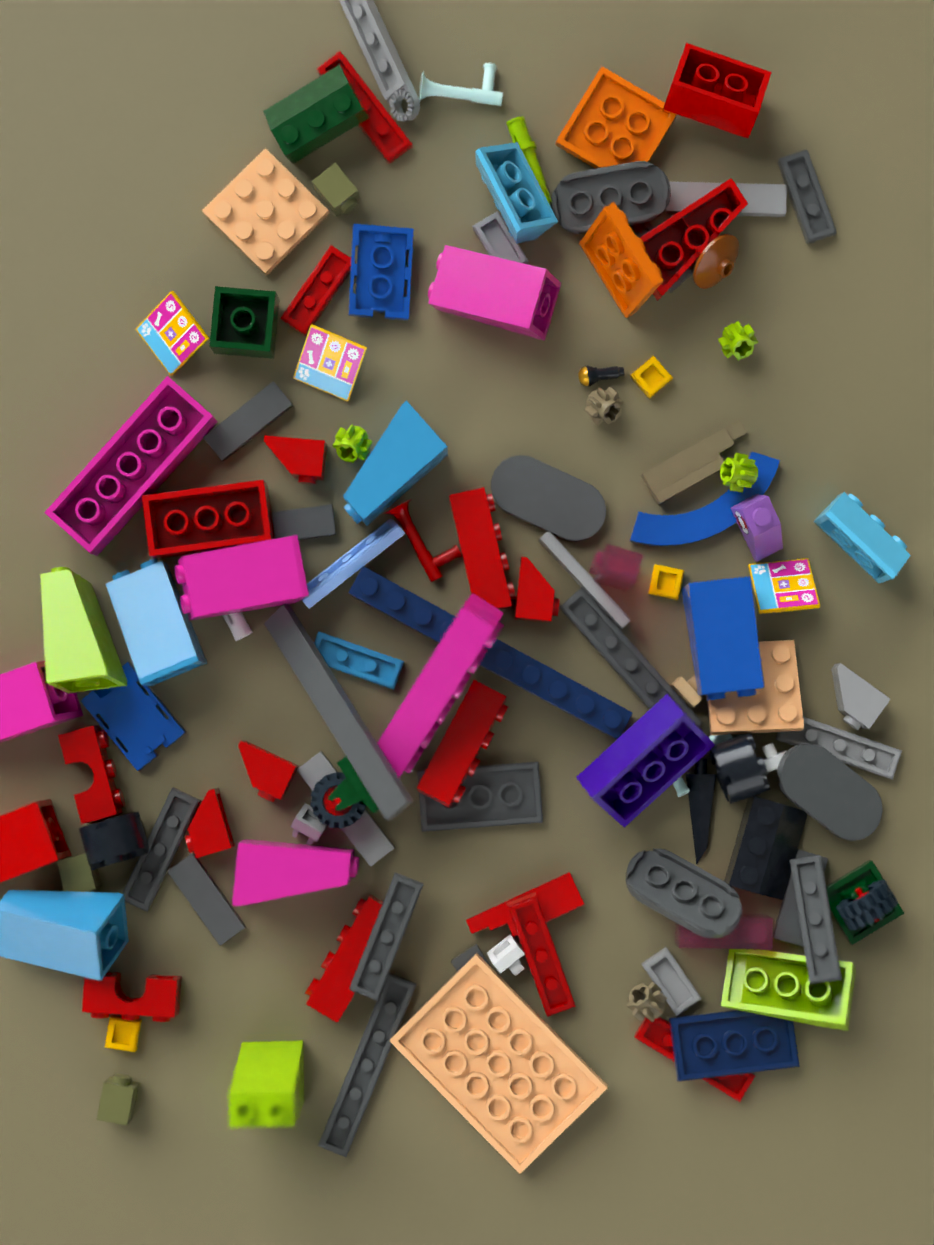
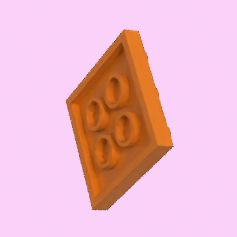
[555,66,677,169]
[579,202,663,318]

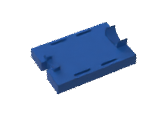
[348,224,414,320]
[80,662,186,771]

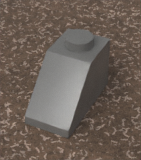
[831,663,891,730]

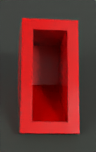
[264,435,327,485]
[514,557,560,623]
[238,740,299,802]
[185,788,235,858]

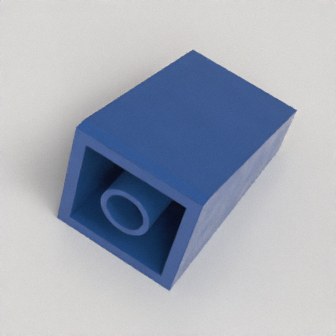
[681,576,764,701]

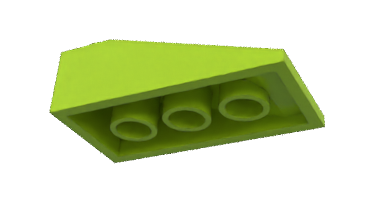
[721,945,856,1031]

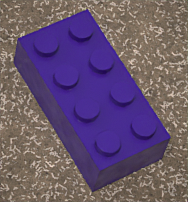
[576,694,715,828]

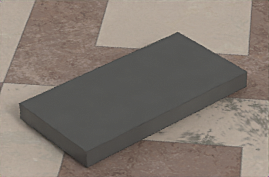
[417,761,543,832]

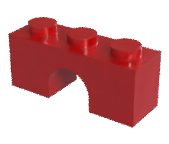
[58,725,125,824]
[82,972,182,1022]

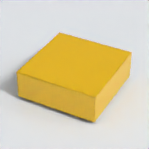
[630,355,673,399]
[648,564,684,600]
[105,1015,142,1052]

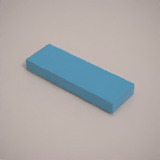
[314,631,404,690]

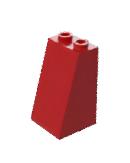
[0,799,72,883]

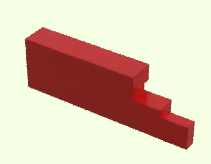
[466,872,585,938]

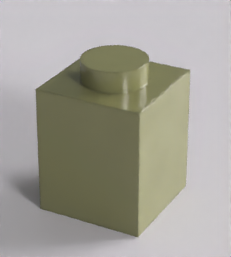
[312,163,360,217]
[57,853,102,892]
[96,1074,140,1126]

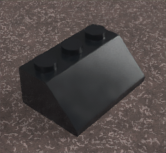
[724,796,808,900]

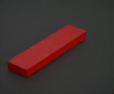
[317,51,413,164]
[507,893,576,1017]
[634,1016,755,1102]

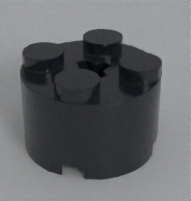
[709,733,770,804]
[79,812,150,871]

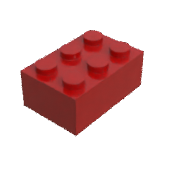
[663,43,772,139]

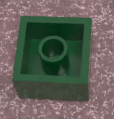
[209,286,280,359]

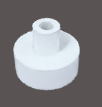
[762,743,787,772]

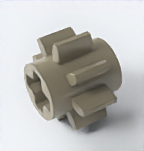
[584,387,624,426]
[627,982,667,1022]

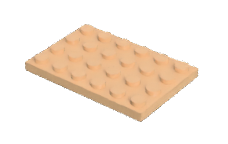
[389,953,608,1174]

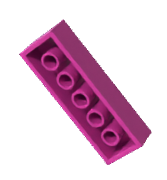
[44,376,218,556]
[377,593,504,778]

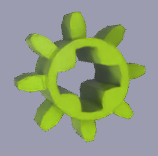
[718,321,758,361]
[332,424,372,463]
[720,453,758,492]

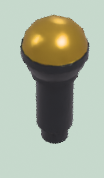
[578,366,624,387]

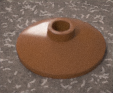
[693,233,739,289]

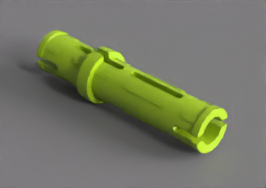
[506,116,552,205]

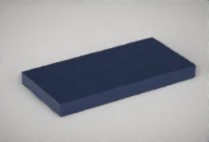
[669,1010,800,1081]

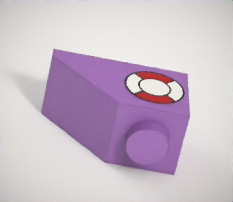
[731,494,783,562]

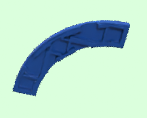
[630,451,780,546]

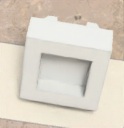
[487,934,525,976]

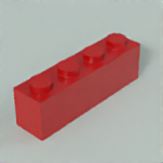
[449,487,516,610]
[417,680,509,808]
[305,894,383,1023]

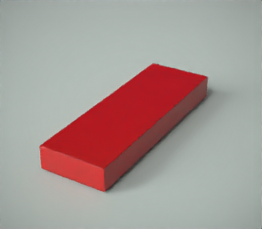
[280,245,356,337]

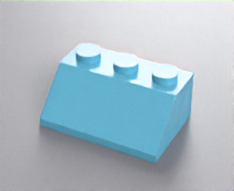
[475,142,558,244]
[813,492,911,584]

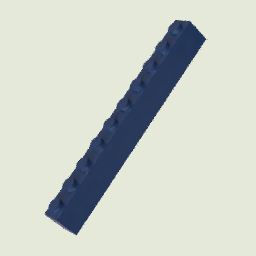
[348,566,633,740]

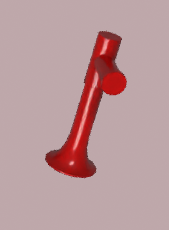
[384,498,462,582]

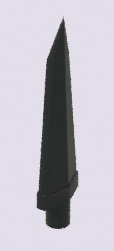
[686,758,716,865]

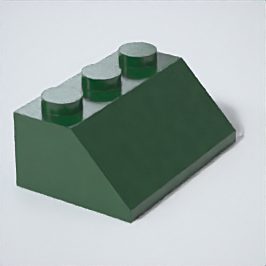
[263,65,369,164]

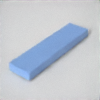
[302,519,405,609]

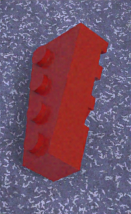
[640,178,748,301]

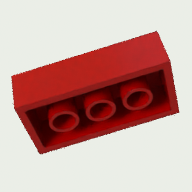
[142,479,275,559]

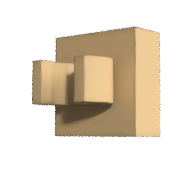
[670,675,703,708]

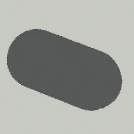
[551,161,671,234]
[491,455,606,542]
[777,744,883,841]
[626,849,743,938]

